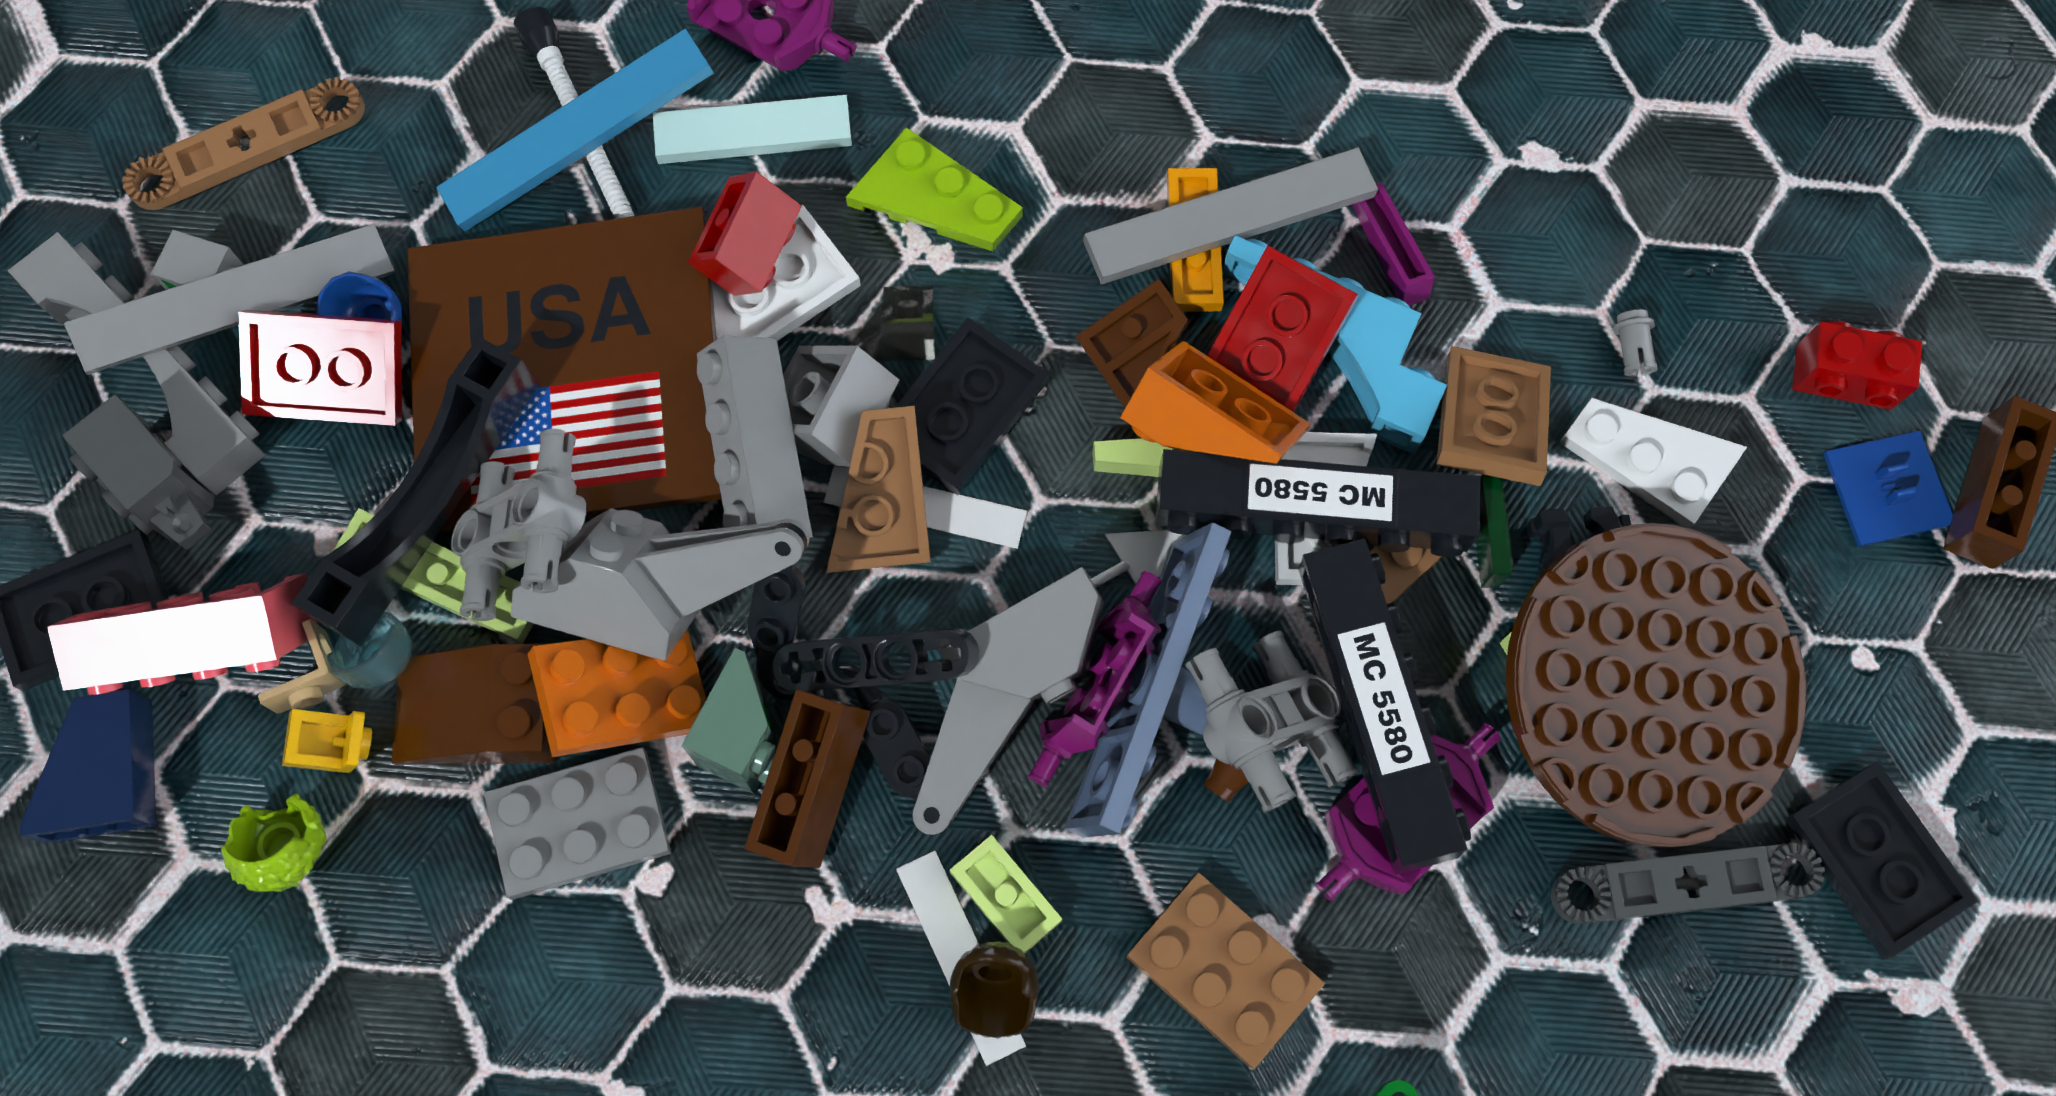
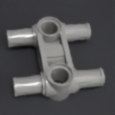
[451,428,586,621]
[1185,630,1360,813]

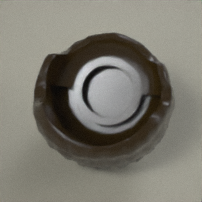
[950,941,1039,1039]

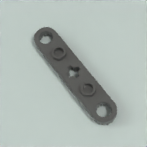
[1551,843,1825,924]

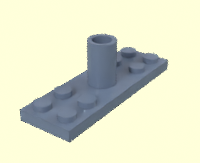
[1064,522,1231,838]

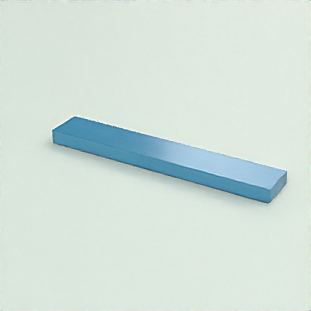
[436,28,714,232]

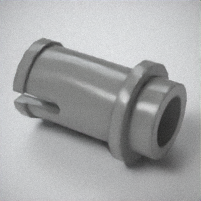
[1613,309,1658,377]

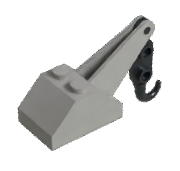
[511,509,812,700]
[813,567,1104,835]

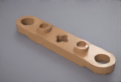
[122,77,365,210]

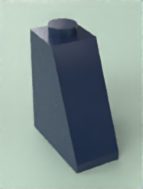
[20,685,156,844]

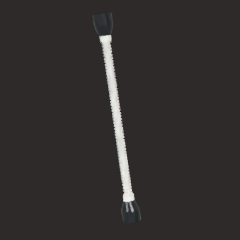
[513,7,634,219]

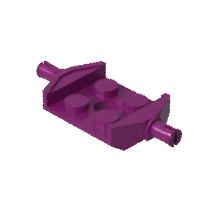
[687,0,857,71]
[1027,571,1162,788]
[1315,723,1501,902]

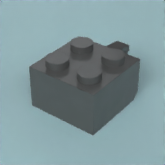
[62,394,215,550]

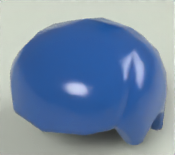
[316,271,402,328]

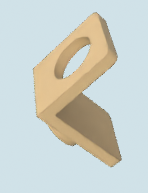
[258,619,346,714]

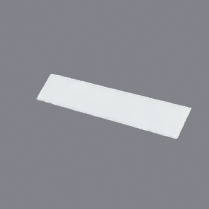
[824,466,1027,549]
[896,851,1026,1066]

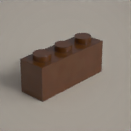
[1943,396,2056,569]
[744,689,871,868]

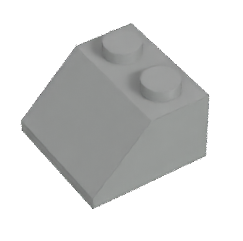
[783,346,899,467]

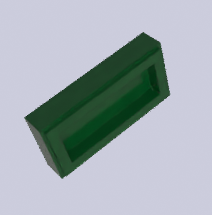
[1475,474,1514,588]

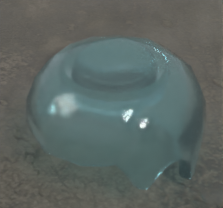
[327,612,412,690]

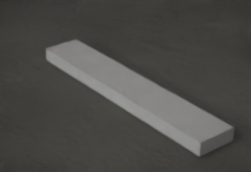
[1083,147,1378,285]
[64,224,394,375]

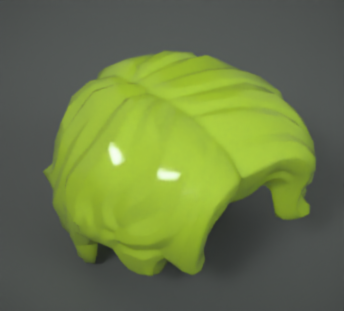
[221,793,327,892]

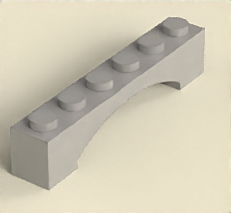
[7,232,265,495]

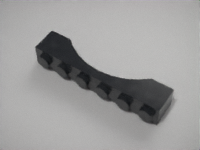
[291,336,540,646]

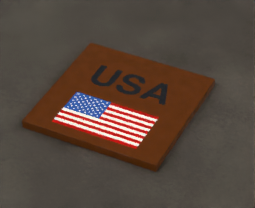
[407,207,722,538]

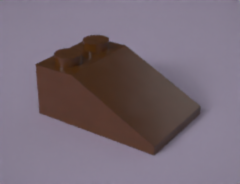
[391,644,556,765]

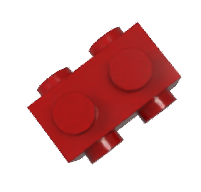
[1792,321,1922,410]

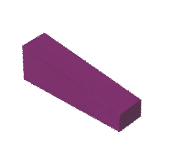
[1352,182,1435,306]

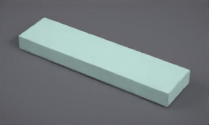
[653,95,852,164]

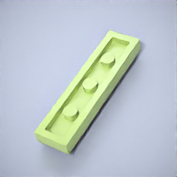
[333,508,534,644]

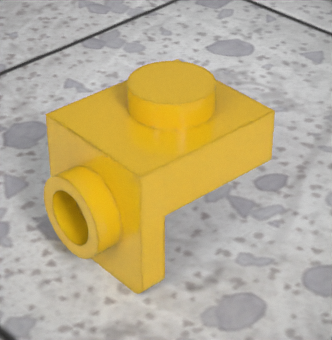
[281,709,372,773]

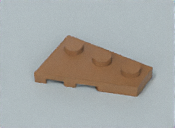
[826,406,931,573]

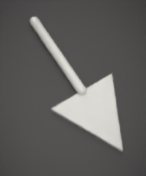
[1091,530,1186,588]

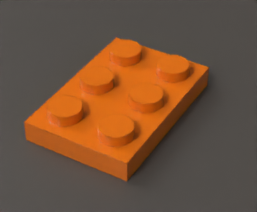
[527,628,707,757]

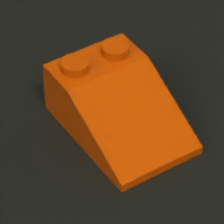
[1120,341,1311,464]

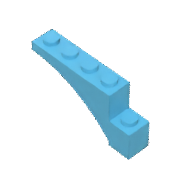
[1222,235,1447,454]

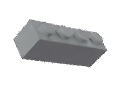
[697,335,813,538]

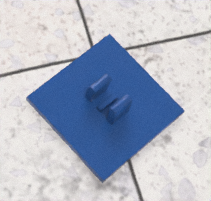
[1823,431,1953,547]

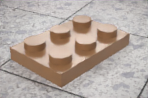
[1437,346,1551,486]
[1126,872,1325,1070]

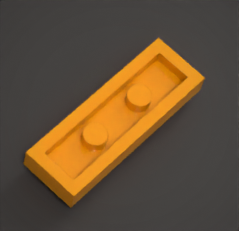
[1166,168,1224,312]

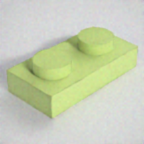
[949,835,1063,953]

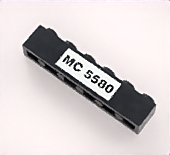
[1155,449,1480,557]
[1299,538,1471,875]

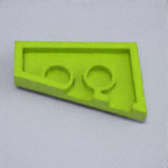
[846,127,1023,252]

